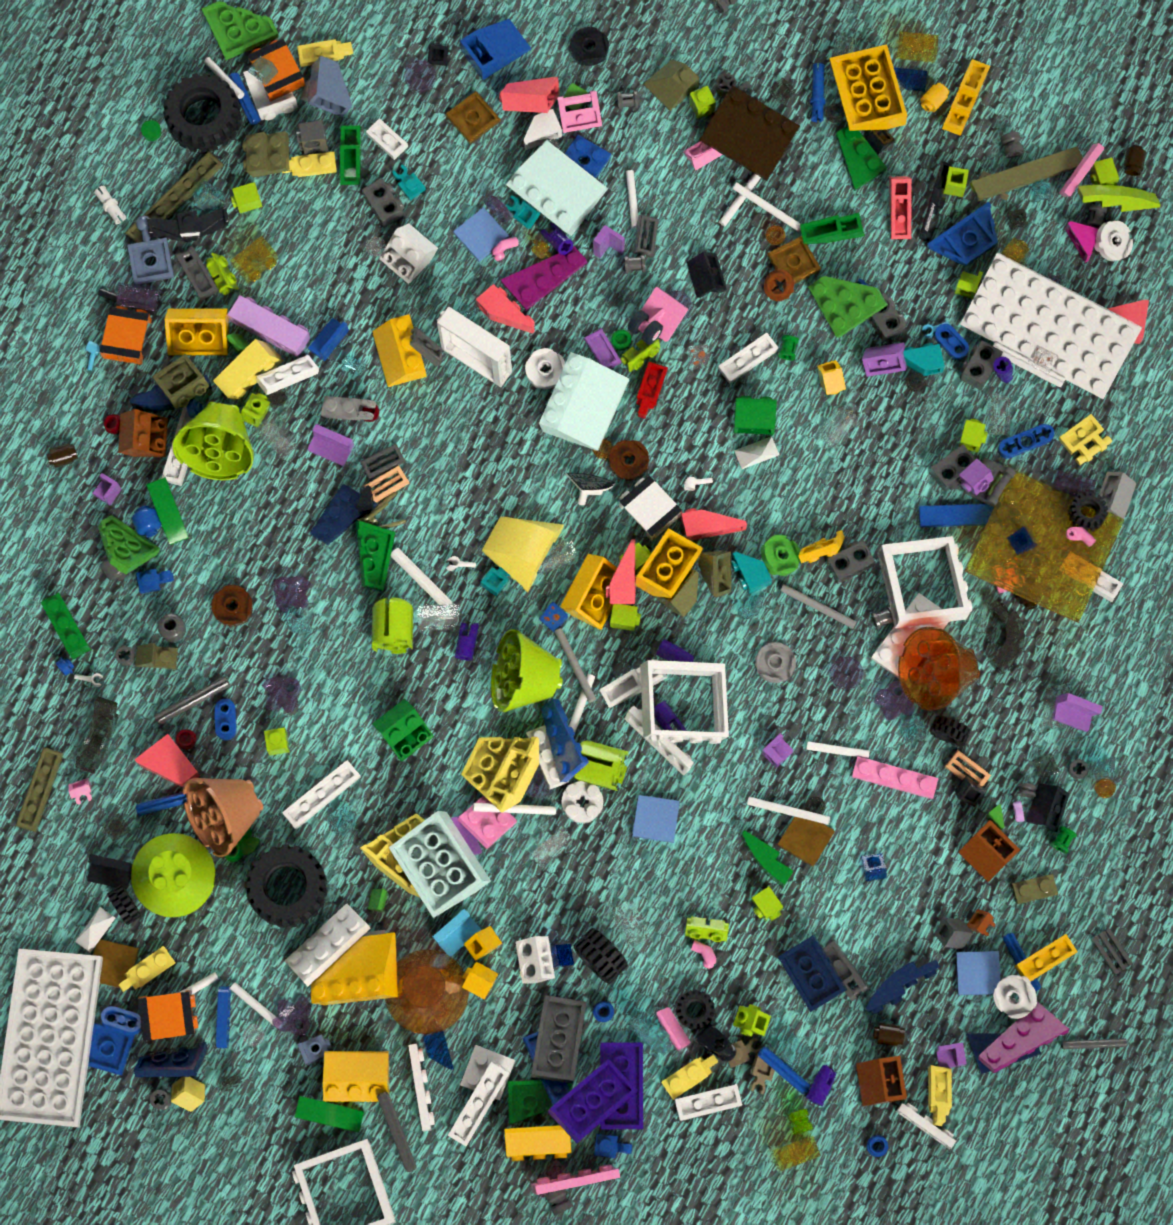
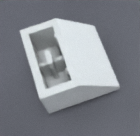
[379,223,438,284]

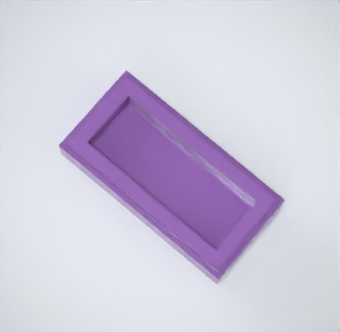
[584,328,621,369]

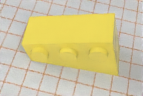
[213,339,284,400]

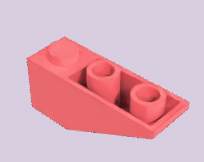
[476,284,535,334]

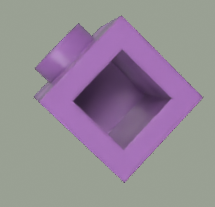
[959,459,994,496]

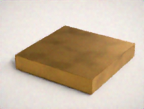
[445,91,501,144]
[767,236,821,284]
[777,817,835,867]
[93,939,139,990]

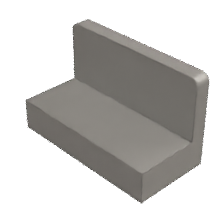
[1099,472,1136,519]

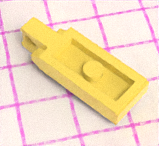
[297,39,353,67]
[282,152,337,177]
[119,946,175,992]
[661,1054,718,1100]
[928,1065,952,1126]

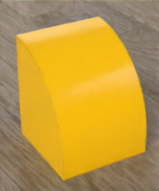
[464,926,502,961]

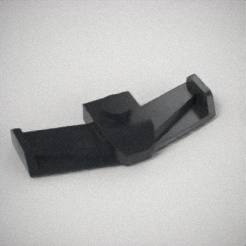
[919,161,951,242]
[146,206,229,242]

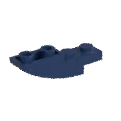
[129,375,212,411]
[865,960,940,1015]

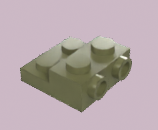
[243,131,290,177]
[152,354,209,409]

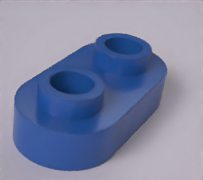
[934,324,969,360]
[215,699,237,741]
[101,1006,142,1035]

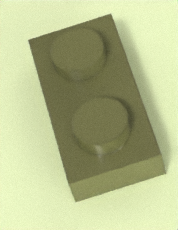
[1011,874,1058,905]

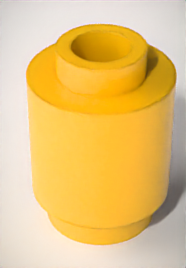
[920,83,949,112]

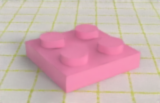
[458,796,517,849]

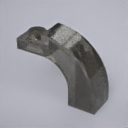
[988,600,1025,676]
[75,696,118,774]

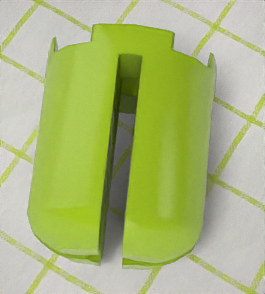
[371,598,413,654]
[573,740,629,791]

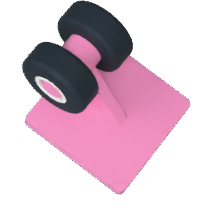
[628,287,688,345]

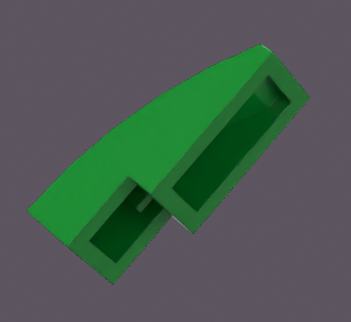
[340,125,362,185]
[800,213,865,244]
[146,477,189,545]
[741,830,793,888]
[295,1096,364,1133]

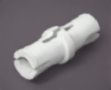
[94,186,126,224]

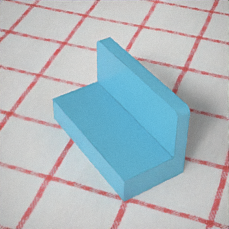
[432,909,481,957]

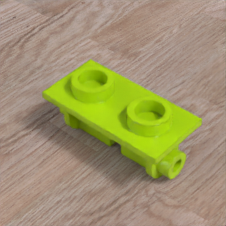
[206,253,239,295]
[620,339,660,372]
[685,916,729,942]

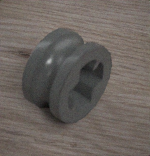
[115,646,135,666]
[1068,759,1089,779]
[1017,783,1036,797]

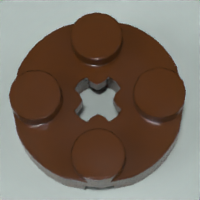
[609,440,649,481]
[211,585,253,627]

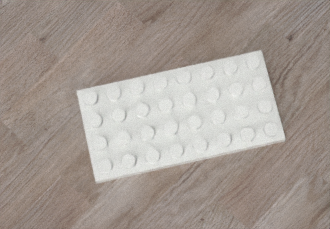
[960,253,1142,399]
[0,949,103,1128]

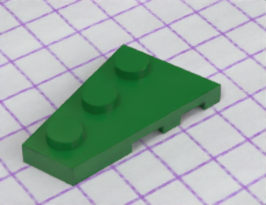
[836,126,887,191]
[356,521,395,591]
[508,1080,572,1125]

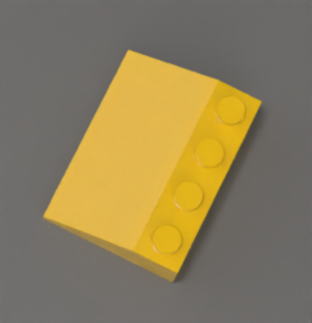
[829,44,907,131]
[311,933,398,1005]

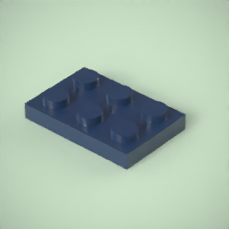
[778,935,847,1012]

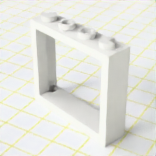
[437,307,512,387]
[878,536,972,628]
[640,660,729,744]
[292,1139,396,1225]

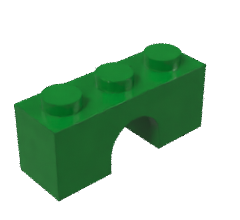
[40,592,91,660]

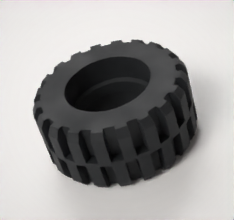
[163,73,241,153]
[245,844,328,928]

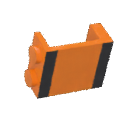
[248,39,306,102]
[100,306,152,365]
[138,990,199,1041]

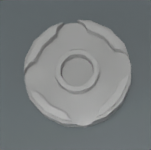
[755,642,796,683]

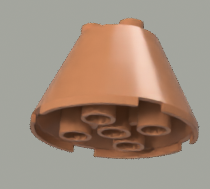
[183,778,263,857]

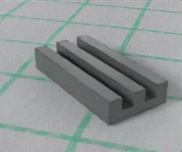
[633,214,659,258]
[410,327,443,367]
[360,444,406,480]
[1091,928,1133,976]

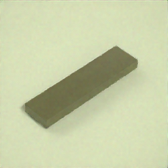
[15,747,64,832]

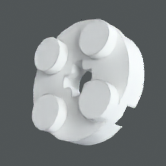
[1094,221,1133,261]
[525,348,565,389]
[562,781,603,823]
[993,975,1037,1019]

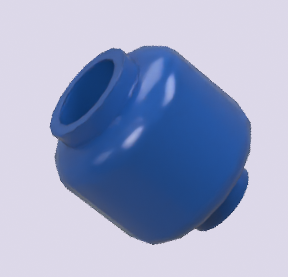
[132,506,162,537]

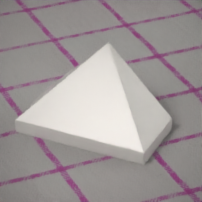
[734,436,779,469]
[75,907,115,953]

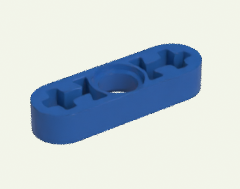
[998,424,1054,459]
[216,986,231,1048]

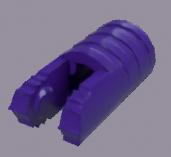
[541,223,573,255]
[993,356,1013,383]
[454,622,479,661]
[656,639,694,662]
[654,701,687,731]
[805,1065,836,1107]

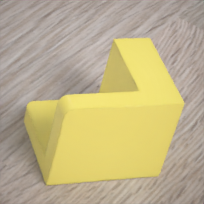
[171,1076,205,1112]

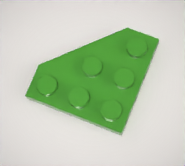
[202,1,279,60]
[808,276,888,338]
[98,515,160,574]

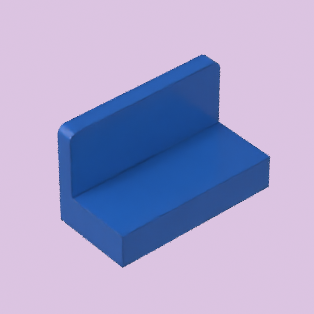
[308,317,349,361]

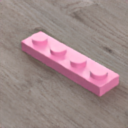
[852,756,938,799]
[531,1164,620,1195]

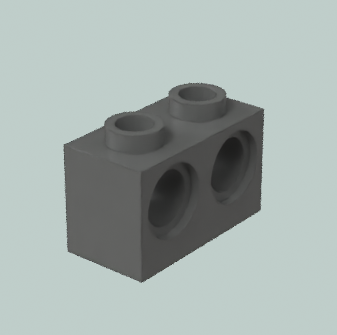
[296,120,329,155]
[362,178,405,228]
[868,293,906,343]
[960,341,1003,391]
[929,445,976,492]
[826,541,875,584]

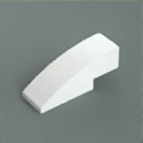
[600,659,668,708]

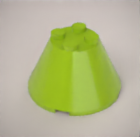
[173,402,254,480]
[491,629,563,712]
[131,833,216,917]

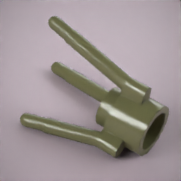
[358,492,406,529]

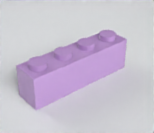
[227,295,311,358]

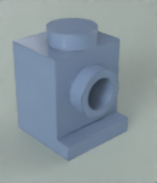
[297,1034,332,1066]

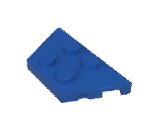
[927,202,998,267]

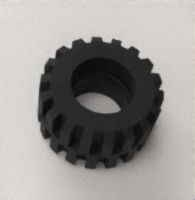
[573,928,628,984]

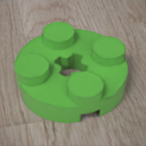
[760,535,800,576]

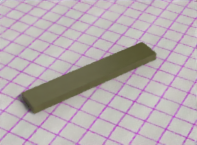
[970,146,1083,201]
[125,151,223,243]

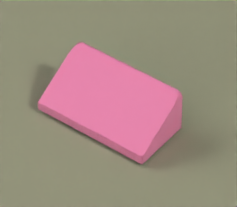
[683,141,723,170]
[656,1007,691,1051]

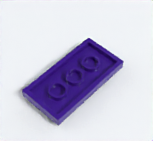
[600,1042,643,1130]
[548,1059,638,1143]

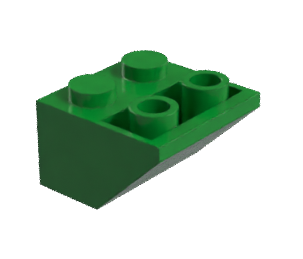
[734,396,777,435]
[372,698,434,762]

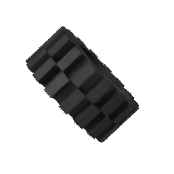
[1068,492,1108,532]
[930,715,971,747]
[107,884,142,925]
[676,990,715,1030]

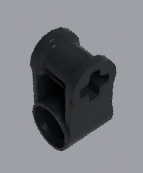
[695,1023,736,1062]

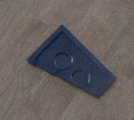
[310,484,378,545]
[966,1033,1041,1075]
[133,1042,207,1078]

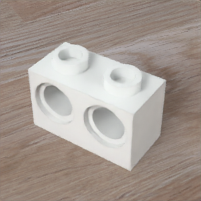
[516,936,555,983]

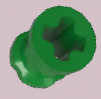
[778,335,799,361]
[1051,826,1077,854]

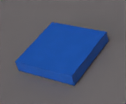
[88,1023,135,1076]

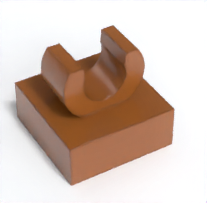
[967,909,995,936]

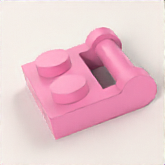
[557,90,602,133]

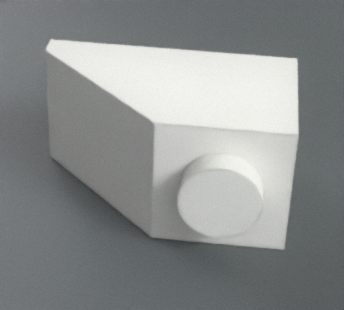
[524,109,562,151]

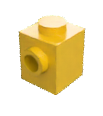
[817,360,846,395]
[462,962,498,999]

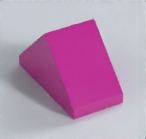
[1065,221,1098,263]

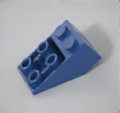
[460,19,531,80]

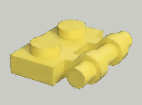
[1058,414,1112,465]

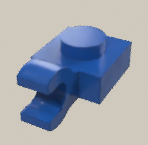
[136,569,174,594]
[594,1134,632,1159]

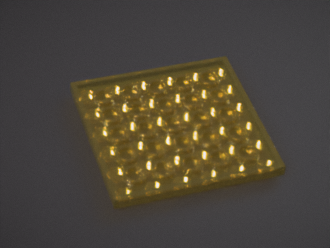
[965,471,1125,623]

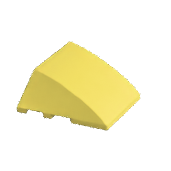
[482,517,564,593]
[461,737,539,813]
[360,813,425,898]

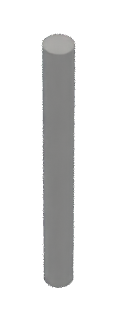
[780,584,857,629]
[555,628,596,703]

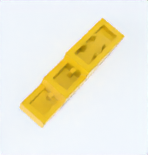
[942,59,990,136]

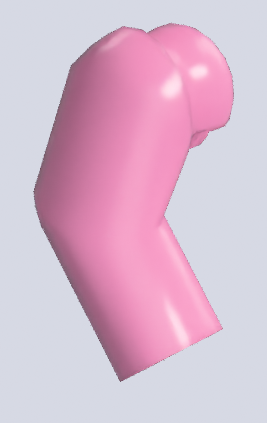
[492,237,519,261]
[1066,527,1096,547]
[691,940,717,969]

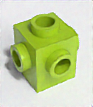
[733,1004,771,1037]

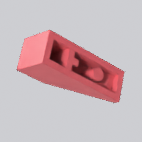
[889,176,911,239]
[681,508,747,541]
[606,539,636,604]

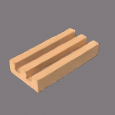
[364,465,409,503]
[945,750,991,787]

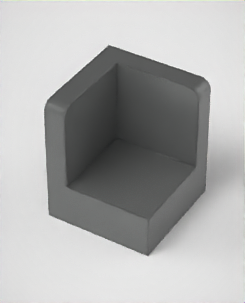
[934,917,973,949]

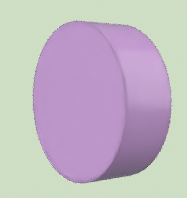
[1013,801,1025,823]

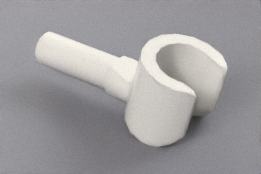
[684,477,713,491]
[446,556,476,571]
[74,673,103,687]

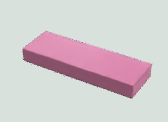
[1059,143,1104,197]

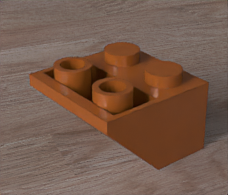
[118,409,168,457]
[958,820,1020,882]
[856,1056,907,1107]

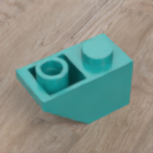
[903,343,945,376]
[731,552,772,594]

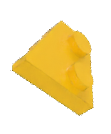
[798,530,845,563]

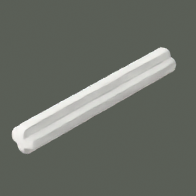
[993,342,1065,387]
[391,548,453,610]

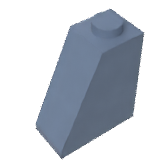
[307,56,352,117]

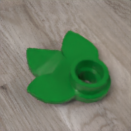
[224,828,260,862]

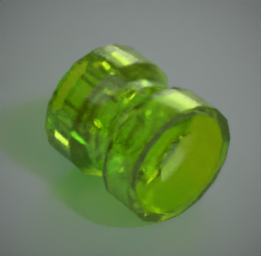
[787,1108,814,1135]

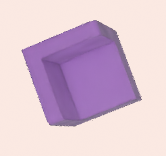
[92,473,122,506]
[762,733,793,768]
[935,1043,967,1068]

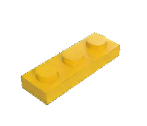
[1014,934,1078,982]

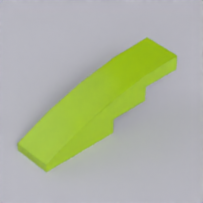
[1078,185,1161,212]

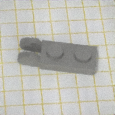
[321,396,376,421]

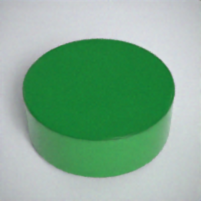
[141,120,162,141]
[611,330,631,351]

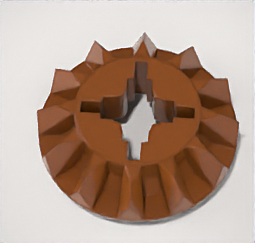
[764,269,796,302]

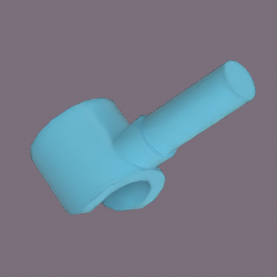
[922,321,949,338]
[86,341,100,371]

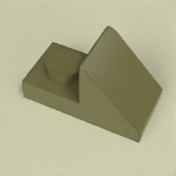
[135,643,178,670]

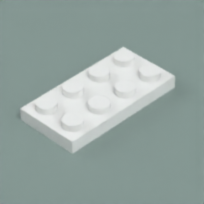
[871,593,949,683]
[285,904,371,986]

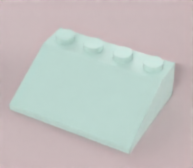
[506,140,608,236]
[539,352,629,451]
[389,811,491,918]

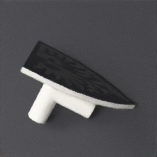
[566,473,616,505]

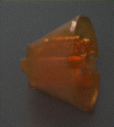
[898,627,980,710]
[385,949,469,1034]

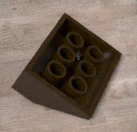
[699,85,800,181]

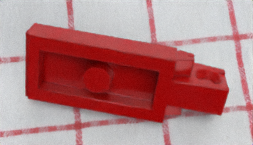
[636,362,668,419]

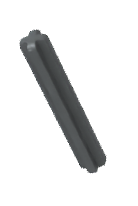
[154,676,230,725]
[377,1092,417,1172]

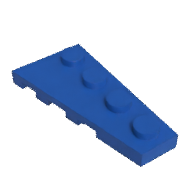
[541,699,589,782]

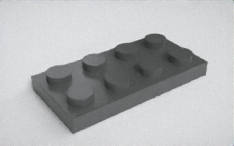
[531,995,587,1084]

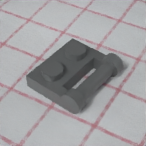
[964,457,1016,507]

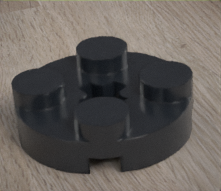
[570,27,609,66]

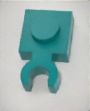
[392,164,426,201]
[505,195,541,229]
[480,567,510,597]

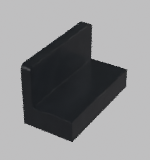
[687,252,727,298]
[1026,783,1070,832]
[87,854,132,890]

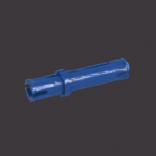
[810,63,825,122]

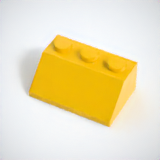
[165,308,229,355]
[372,314,427,387]
[636,528,704,598]
[560,554,617,630]
[323,1051,390,1102]
[504,1125,571,1161]

